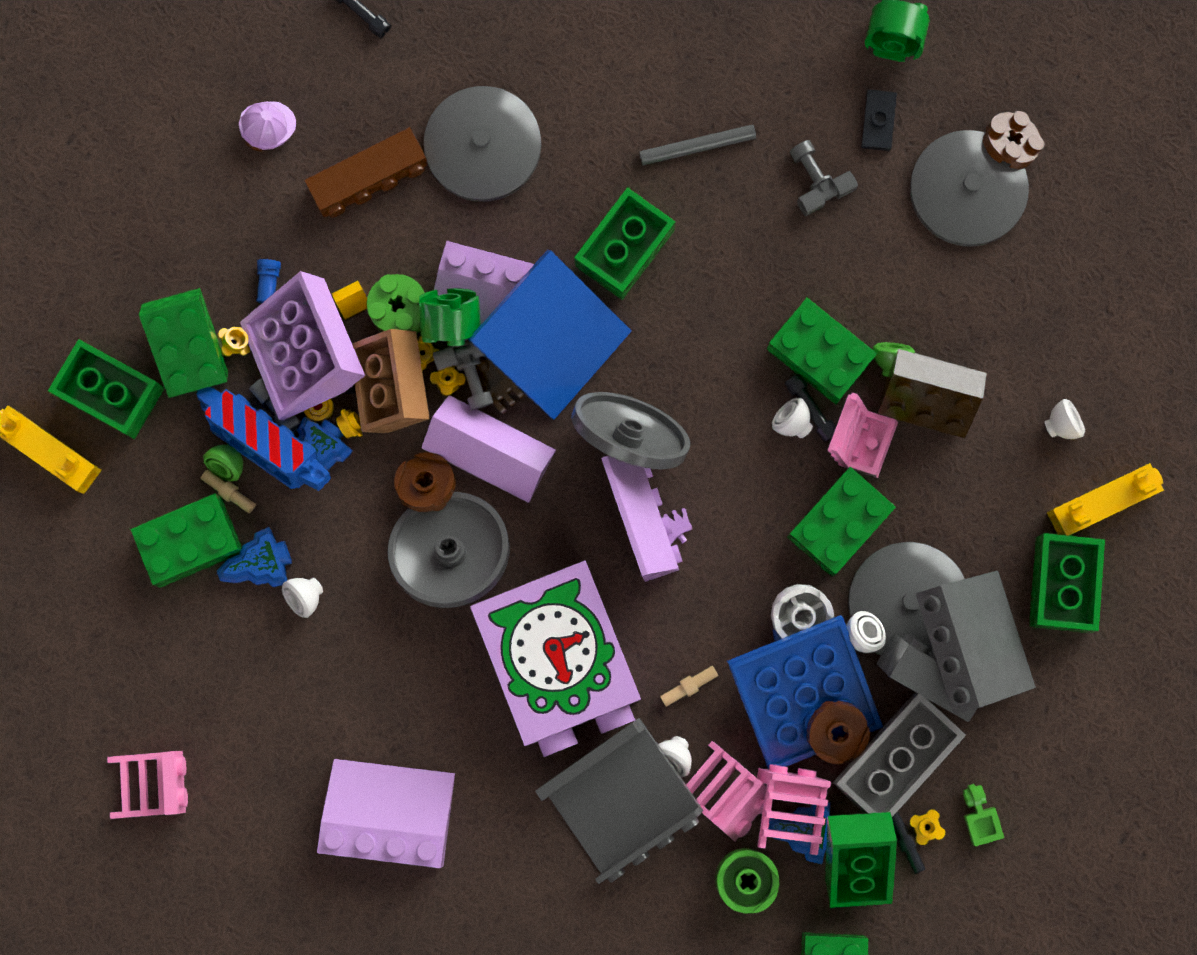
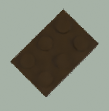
[878,349,987,438]

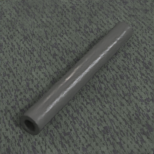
[639,124,756,166]

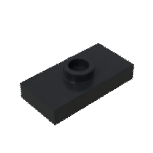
[861,89,897,151]

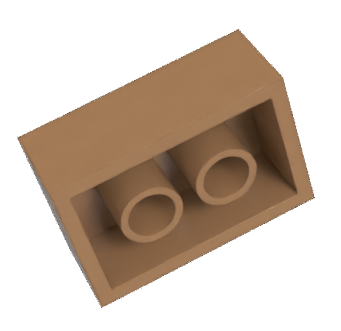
[352,329,430,433]

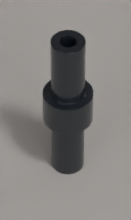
[892,812,925,874]

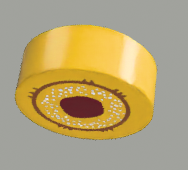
[304,399,334,422]

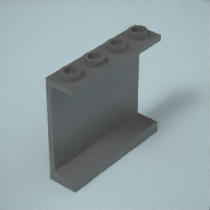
[915,571,1036,714]
[535,718,703,884]

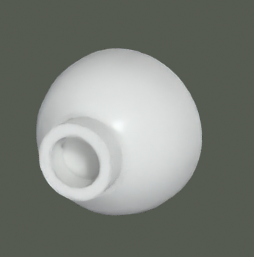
[772,398,813,438]
[1045,399,1085,439]
[282,578,323,618]
[846,611,886,653]
[658,736,692,777]

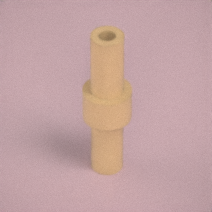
[201,469,256,513]
[660,666,718,707]

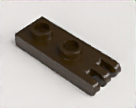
[458,338,526,414]

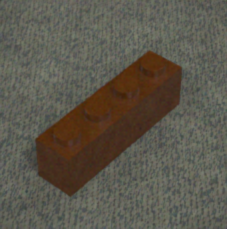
[304,127,428,218]

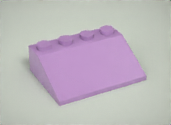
[434,241,534,341]
[240,271,365,420]
[601,456,683,582]
[317,759,455,868]

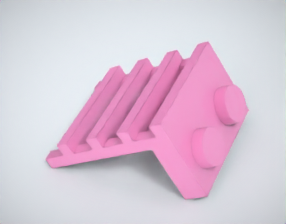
[828,393,898,478]
[686,741,766,841]
[107,751,188,819]
[757,764,831,855]

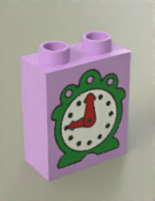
[470,560,641,757]

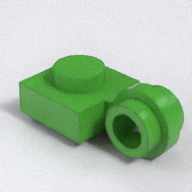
[963,784,1004,846]

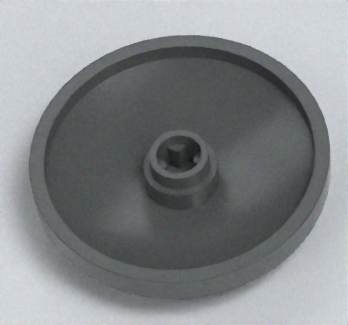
[424,86,541,202]
[910,130,1029,246]
[571,392,690,469]
[388,492,510,608]
[848,542,965,656]

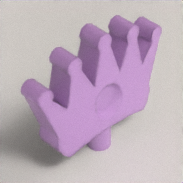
[663,508,692,545]

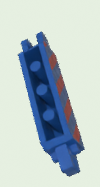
[196,387,331,491]

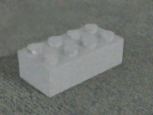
[833,693,966,817]

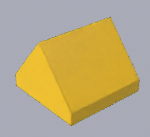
[332,281,367,320]

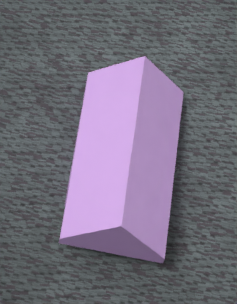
[422,395,556,503]

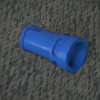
[256,259,281,303]

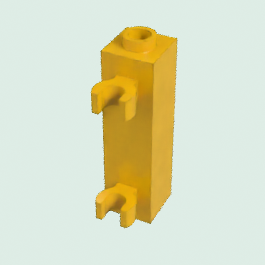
[0,406,101,494]
[1047,463,1164,536]

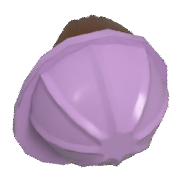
[238,102,296,152]

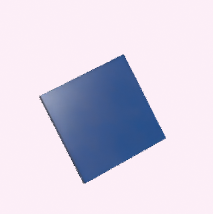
[468,250,631,419]
[727,615,883,770]

